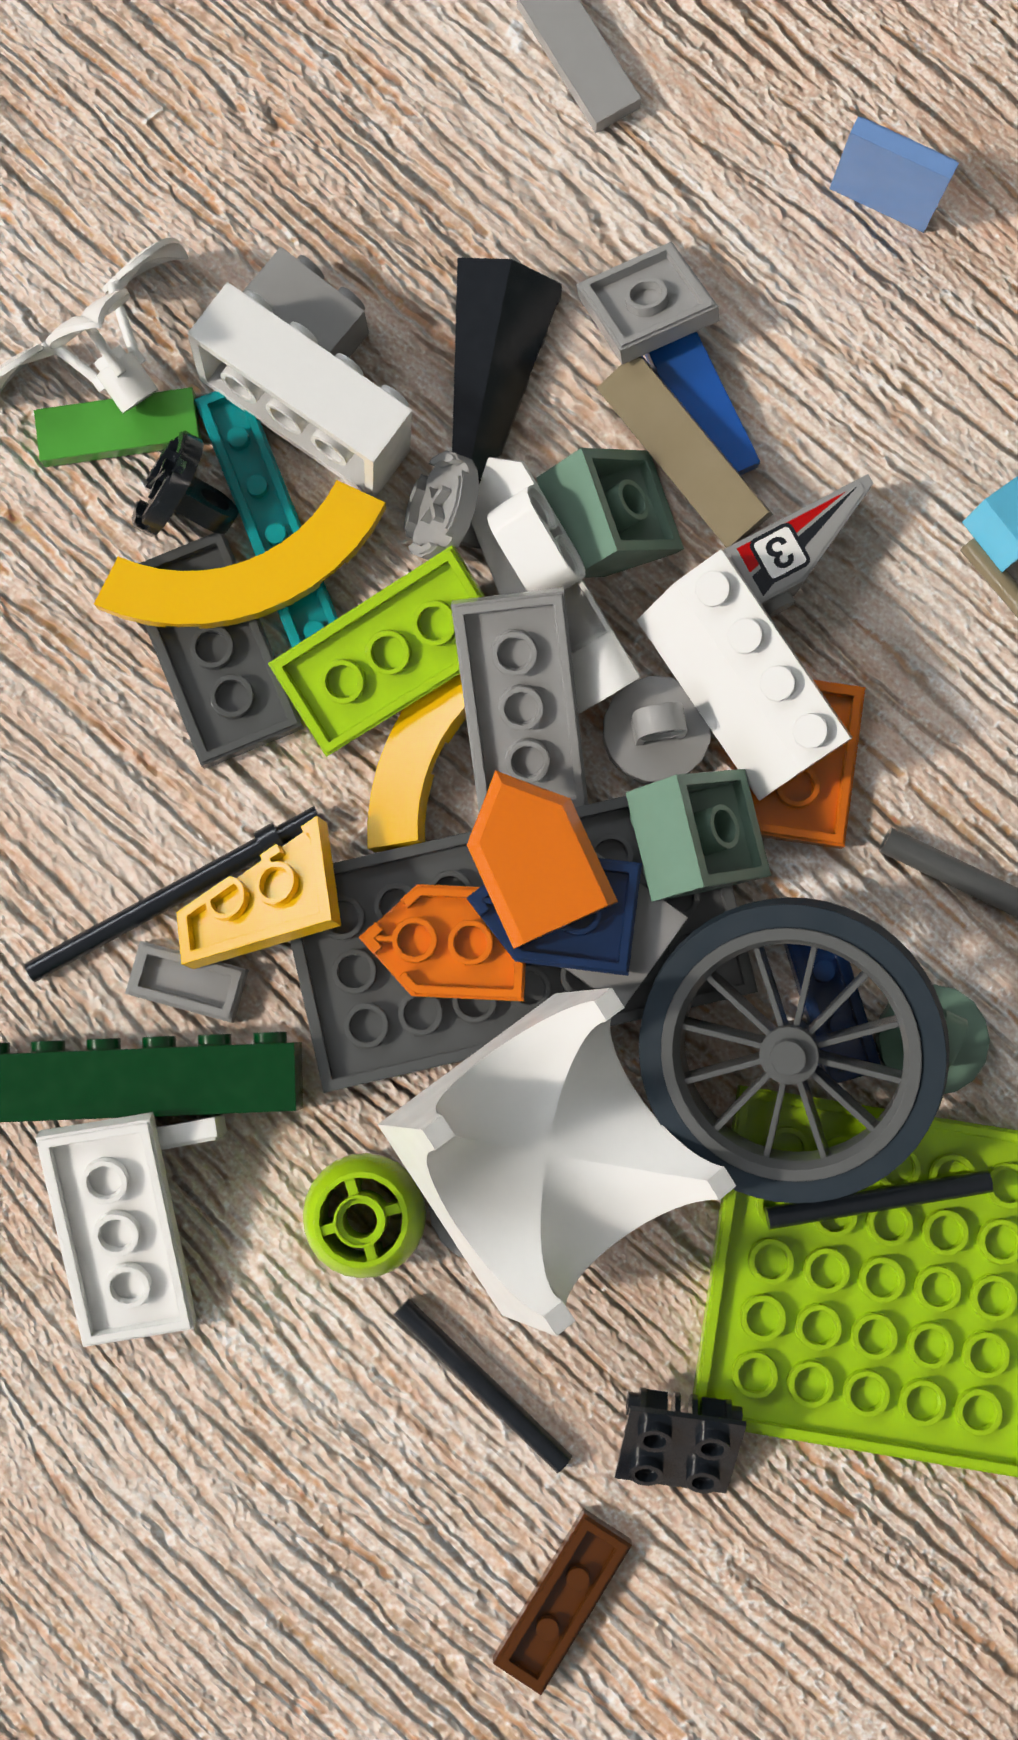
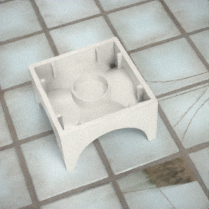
[377,988,736,1337]

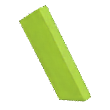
[268,545,485,757]

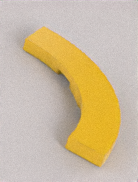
[94,480,387,629]
[367,674,466,853]

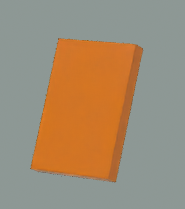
[749,680,866,849]

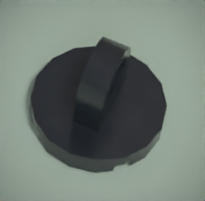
[132,430,239,537]

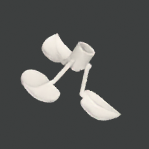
[0,238,188,414]

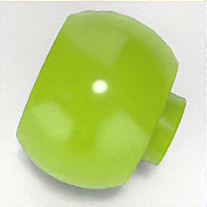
[303,1153,426,1278]

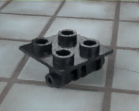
[615,1387,747,1494]

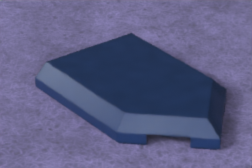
[466,858,642,976]

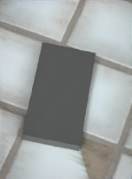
[138,533,304,769]

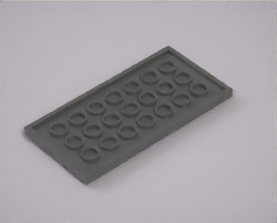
[290,796,758,1093]

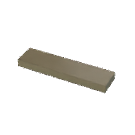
[596,356,773,548]

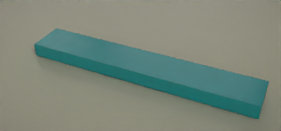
[194,391,338,647]

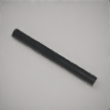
[765,1170,993,1230]
[394,1298,572,1473]

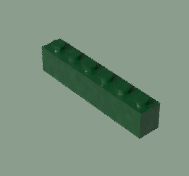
[0,1032,303,1122]

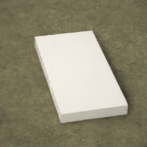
[35,1112,197,1347]

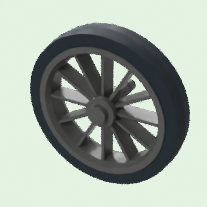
[639,897,950,1203]

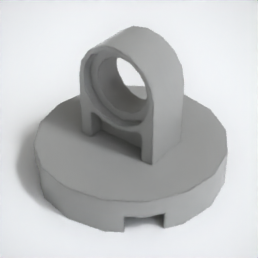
[603,676,711,785]

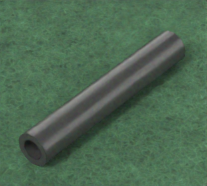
[879,827,1018,918]

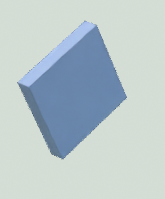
[829,116,959,233]

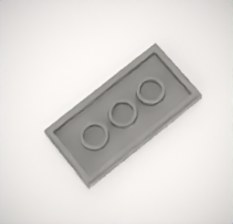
[451,587,588,812]

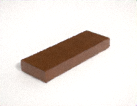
[493,1508,632,1695]

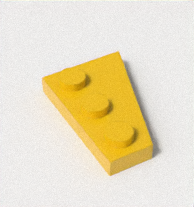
[176,816,341,969]

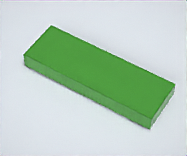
[34,387,202,467]

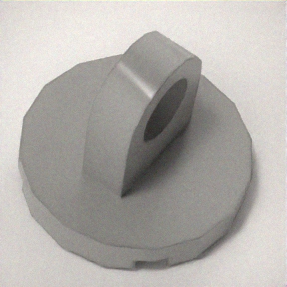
[404,450,481,560]

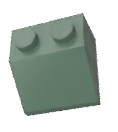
[536,448,684,578]
[625,769,771,902]

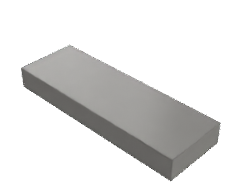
[517,0,641,133]

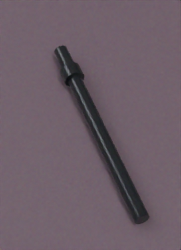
[24,806,322,982]

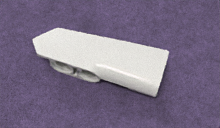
[471,457,640,714]

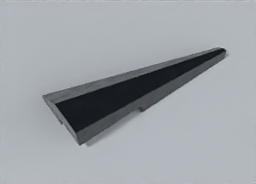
[452,258,562,484]

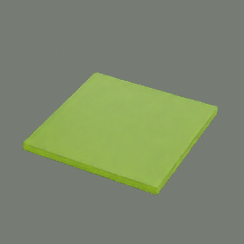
[692,1085,1018,1477]

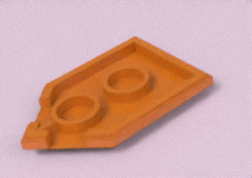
[467,770,618,949]
[359,884,526,1001]

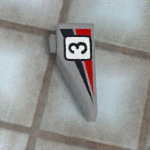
[723,474,873,618]

